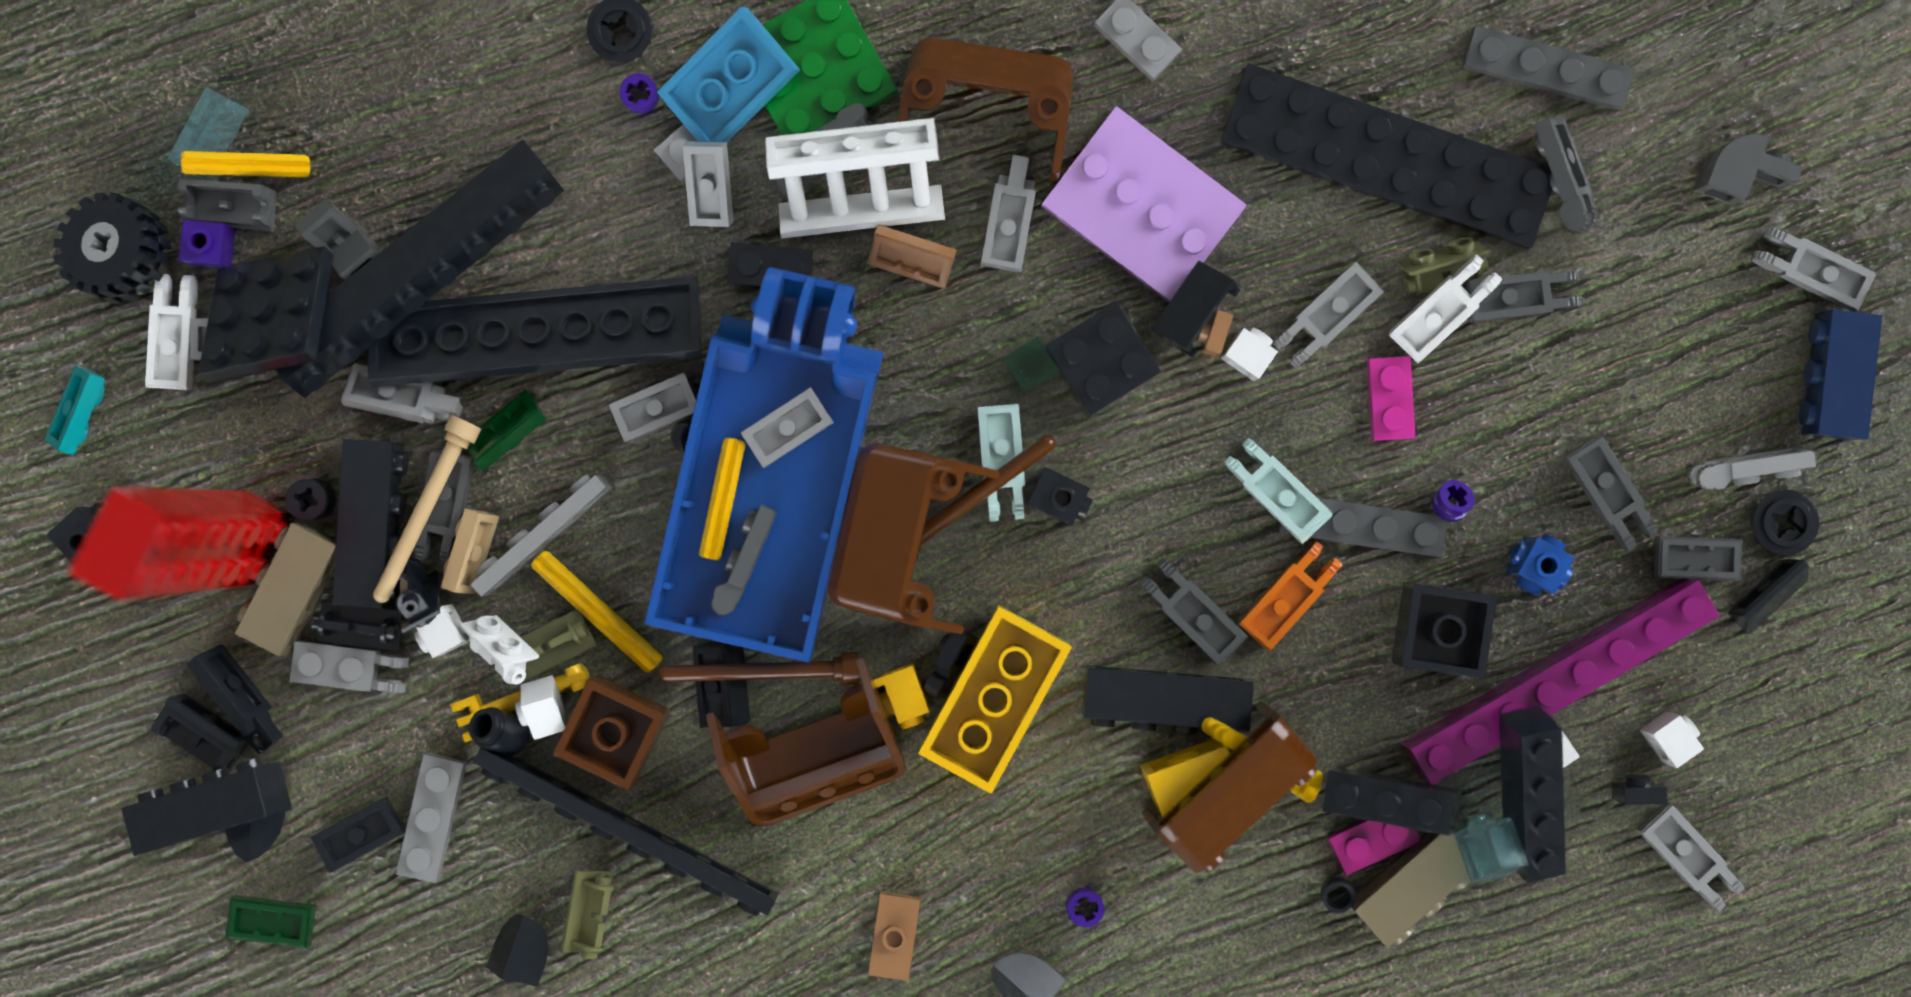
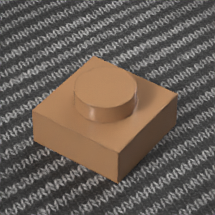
[1197,310,1233,357]

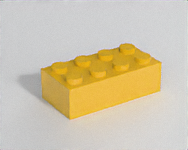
[918,605,1072,794]

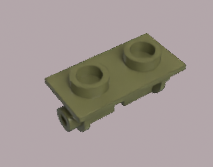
[1397,238,1490,296]
[520,610,597,682]
[560,870,615,959]

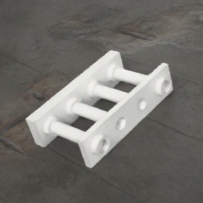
[766,118,945,239]

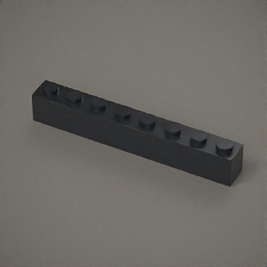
[275,139,565,398]

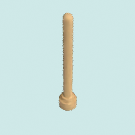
[373,415,481,603]

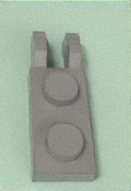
[1751,227,1876,312]
[1272,262,1384,368]
[1686,447,1816,490]
[289,640,409,693]
[1636,802,1745,912]

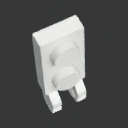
[1389,254,1502,363]
[145,274,198,390]

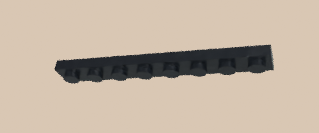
[473,747,779,916]

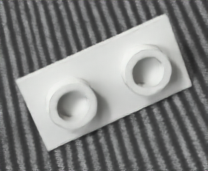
[460,615,539,684]

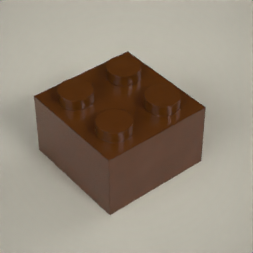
[553,675,671,790]

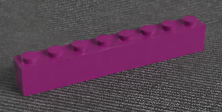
[1400,579,1720,785]

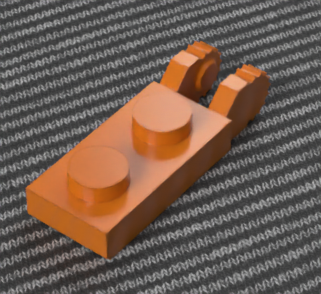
[1237,540,1342,652]

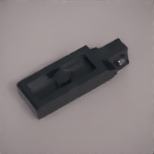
[186,644,283,754]

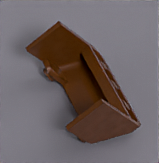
[898,38,1073,184]
[828,443,1000,634]
[706,658,906,826]
[1141,701,1318,873]

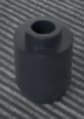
[469,707,530,756]

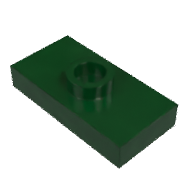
[467,390,547,471]
[225,895,316,949]

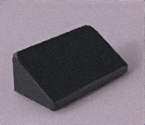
[1728,559,1809,634]
[692,643,750,728]

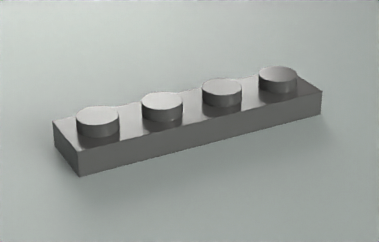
[1461,25,1635,111]
[1277,497,1448,558]

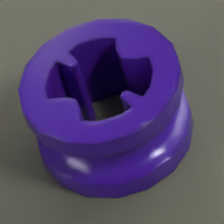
[620,73,659,114]
[1432,480,1475,522]
[1065,888,1105,928]

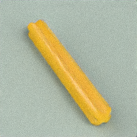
[531,551,663,673]

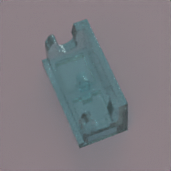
[167,87,250,181]

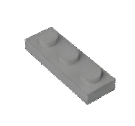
[396,752,467,883]

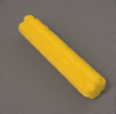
[181,151,310,178]
[699,437,746,560]

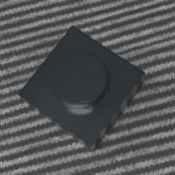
[1612,775,1667,805]

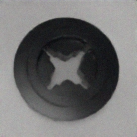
[587,0,653,64]
[1750,490,1819,555]

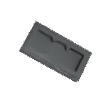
[1654,536,1743,581]

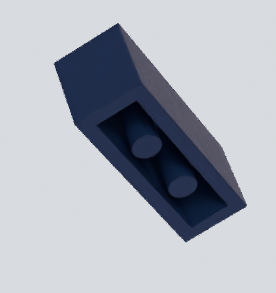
[1799,309,1883,440]

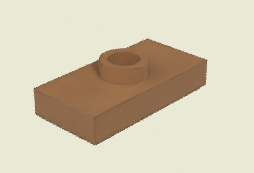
[867,225,957,289]
[868,891,921,981]

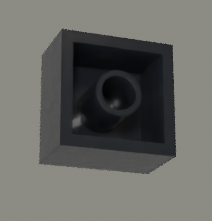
[1044,301,1161,418]
[1391,582,1497,679]

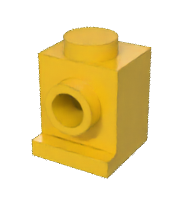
[874,663,930,730]

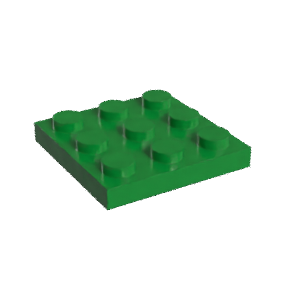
[763,0,898,135]

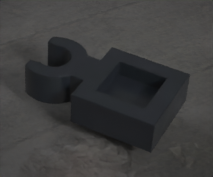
[923,631,979,700]

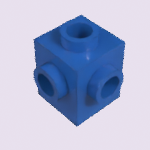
[1505,534,1575,596]

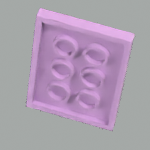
[1041,106,1247,303]

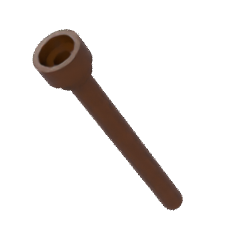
[916,435,1056,559]
[659,652,859,685]

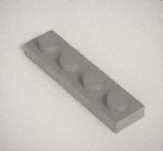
[470,475,613,597]

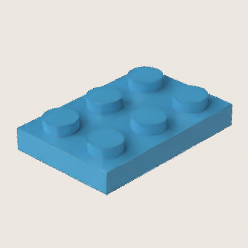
[657,6,800,142]

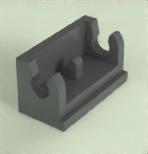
[178,178,277,232]

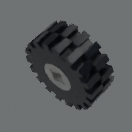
[53,192,171,303]

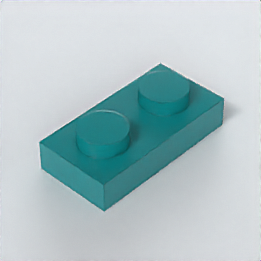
[44,365,105,455]

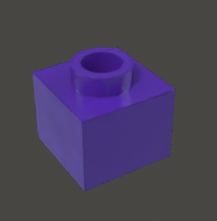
[179,220,236,269]

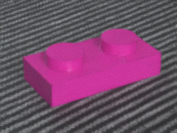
[1366,356,1415,441]
[1327,819,1421,876]

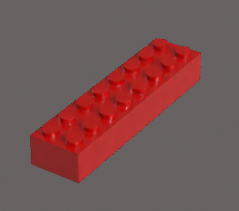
[68,488,291,600]

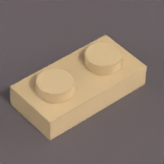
[440,508,499,594]

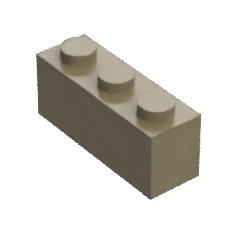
[235,523,336,656]
[1351,832,1481,948]

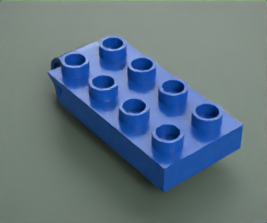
[645,267,884,663]

